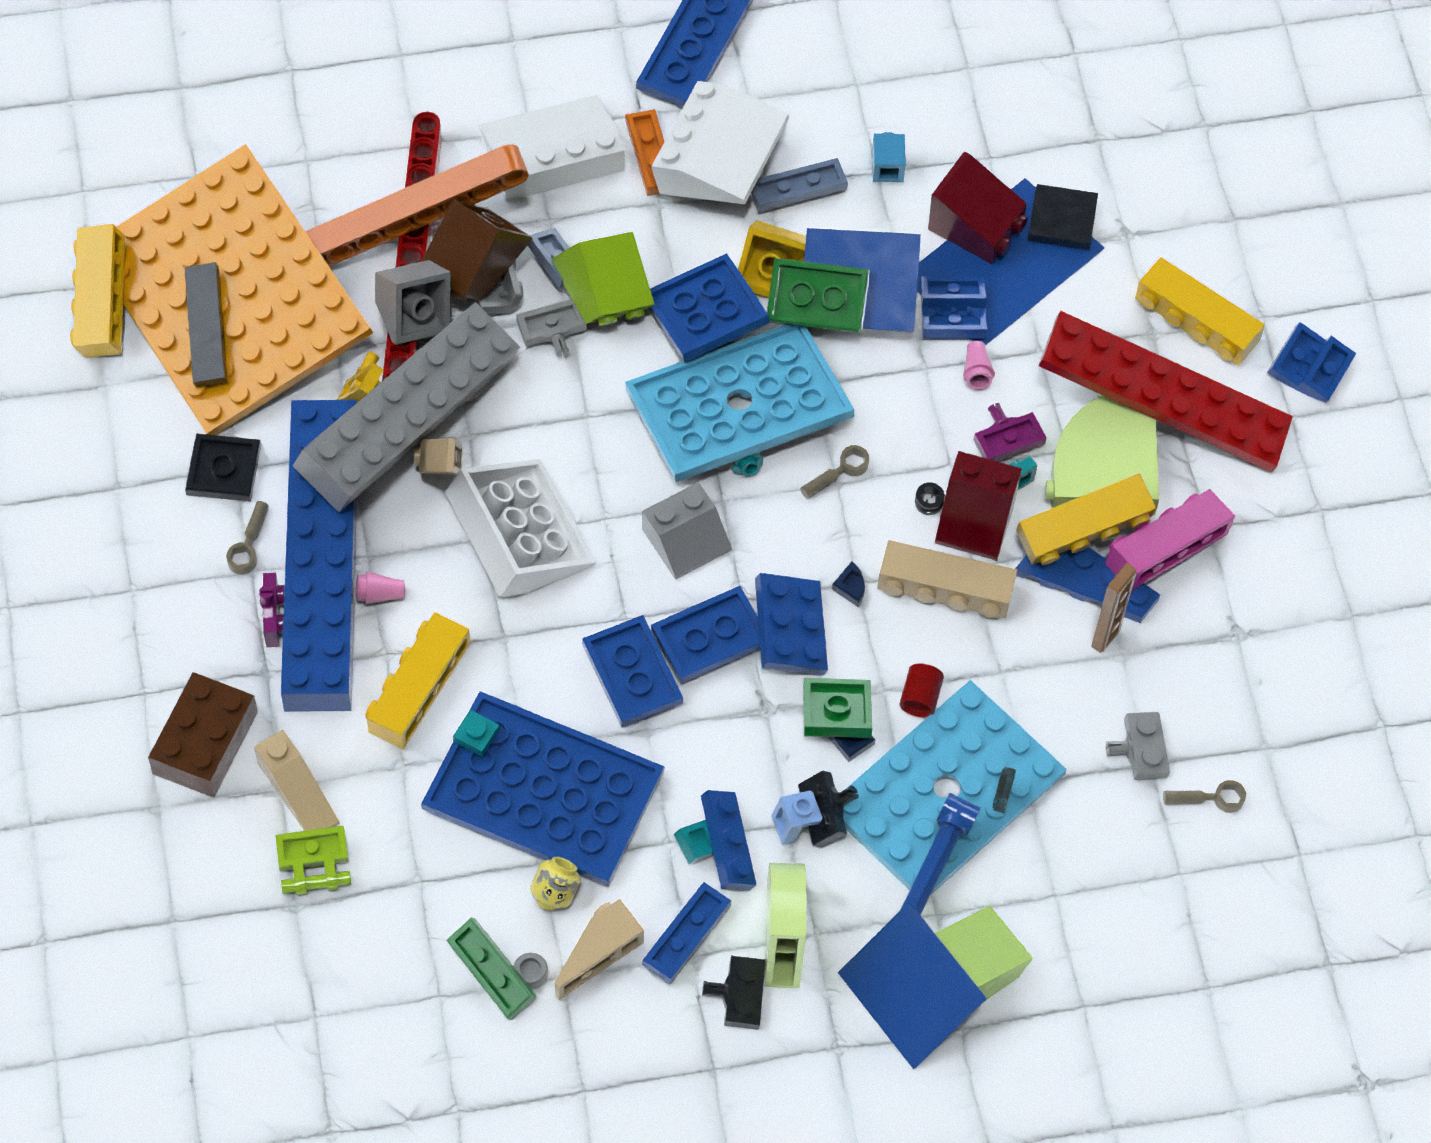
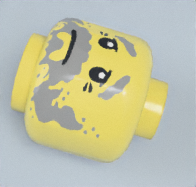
[530,857,581,911]

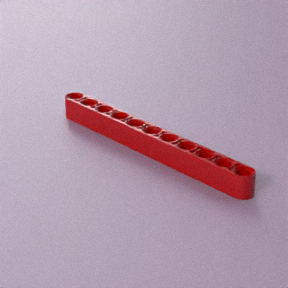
[382,111,442,381]

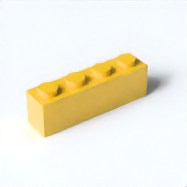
[70,224,125,358]
[1135,257,1265,366]
[1016,473,1156,565]
[365,612,471,750]

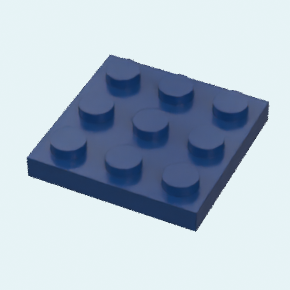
[649,253,770,363]

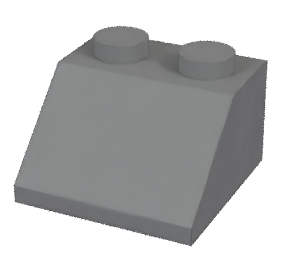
[375,260,451,345]
[642,482,732,580]

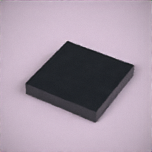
[1028,184,1098,250]
[185,433,261,502]

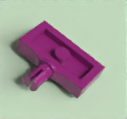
[973,403,1047,461]
[259,572,284,648]

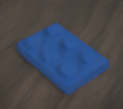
[755,573,828,676]
[651,586,760,684]
[582,615,683,727]

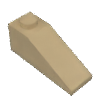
[414,438,463,475]
[254,730,340,831]
[554,899,644,1000]

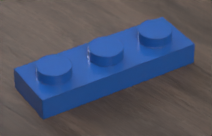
[700,790,757,891]
[642,881,732,984]

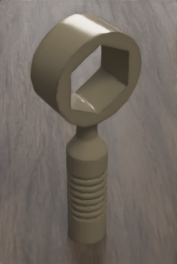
[800,445,869,498]
[226,501,269,575]
[1163,780,1246,813]

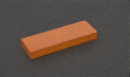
[625,109,665,196]

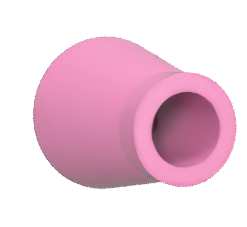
[963,341,995,389]
[356,571,405,604]

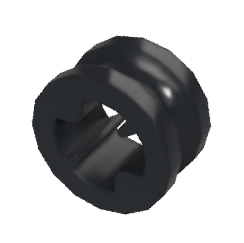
[914,482,945,515]

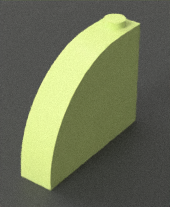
[1045,395,1159,515]
[765,862,806,988]

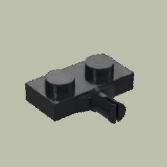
[798,770,859,848]
[702,955,765,1030]

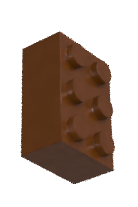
[148,672,258,798]

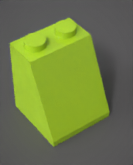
[551,231,654,326]
[935,905,1033,1002]

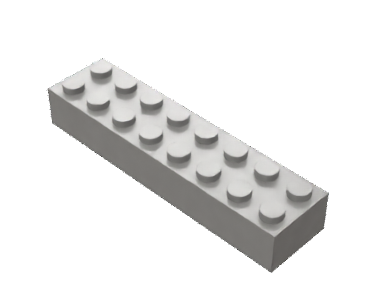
[293,302,521,512]

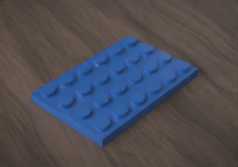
[421,691,665,887]

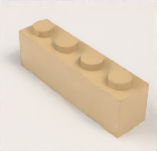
[877,540,1017,619]

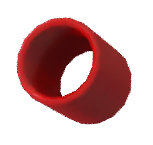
[899,663,944,718]

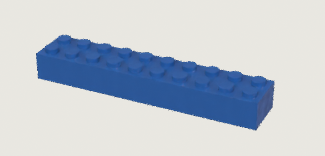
[281,400,357,712]

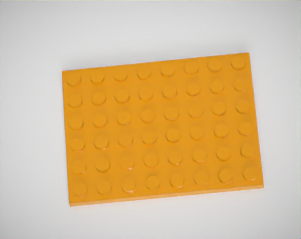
[116,144,373,435]

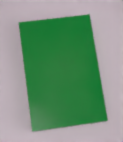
[767,258,870,334]

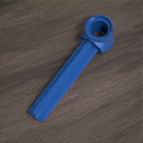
[900,793,981,915]

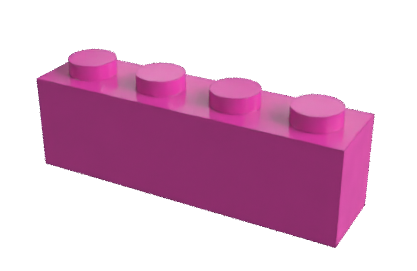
[1105,489,1235,590]

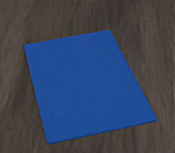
[917,178,1105,345]

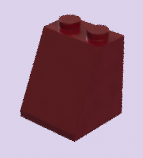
[928,151,1028,264]
[934,451,1022,561]

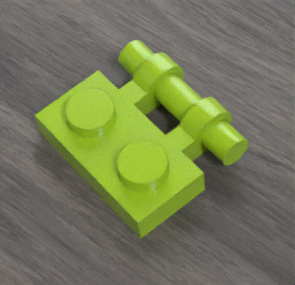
[275,825,352,895]

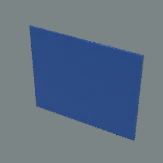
[804,228,921,332]
[837,902,987,1070]

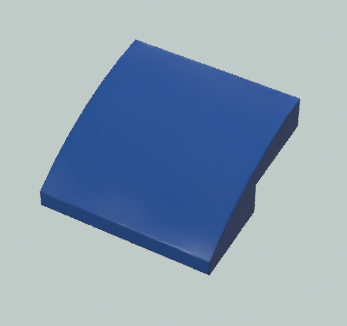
[921,277,987,339]
[1267,322,1357,402]

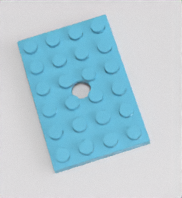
[625,325,855,482]
[843,680,1067,896]

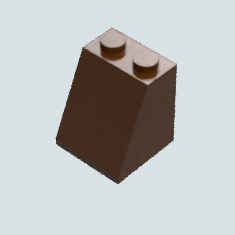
[421,199,533,302]

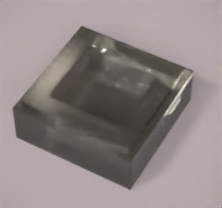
[992,767,1016,814]

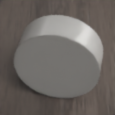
[513,952,548,989]

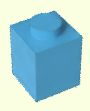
[872,132,906,182]

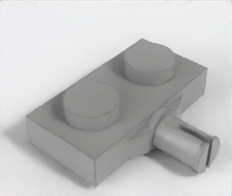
[516,299,587,357]
[1105,712,1170,780]

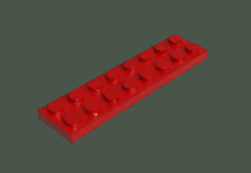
[1038,310,1293,472]

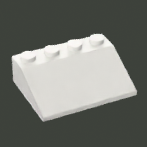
[651,81,790,204]
[479,94,625,202]
[445,458,596,598]

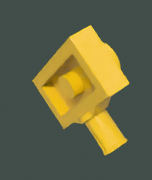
[336,352,384,402]

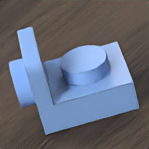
[771,791,822,845]

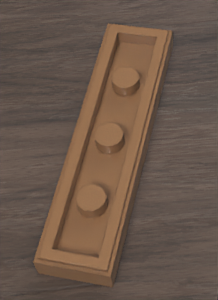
[1091,563,1137,653]

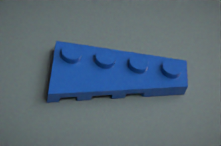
[1015,547,1161,624]

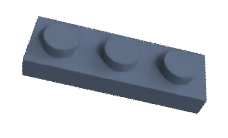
[751,158,848,212]

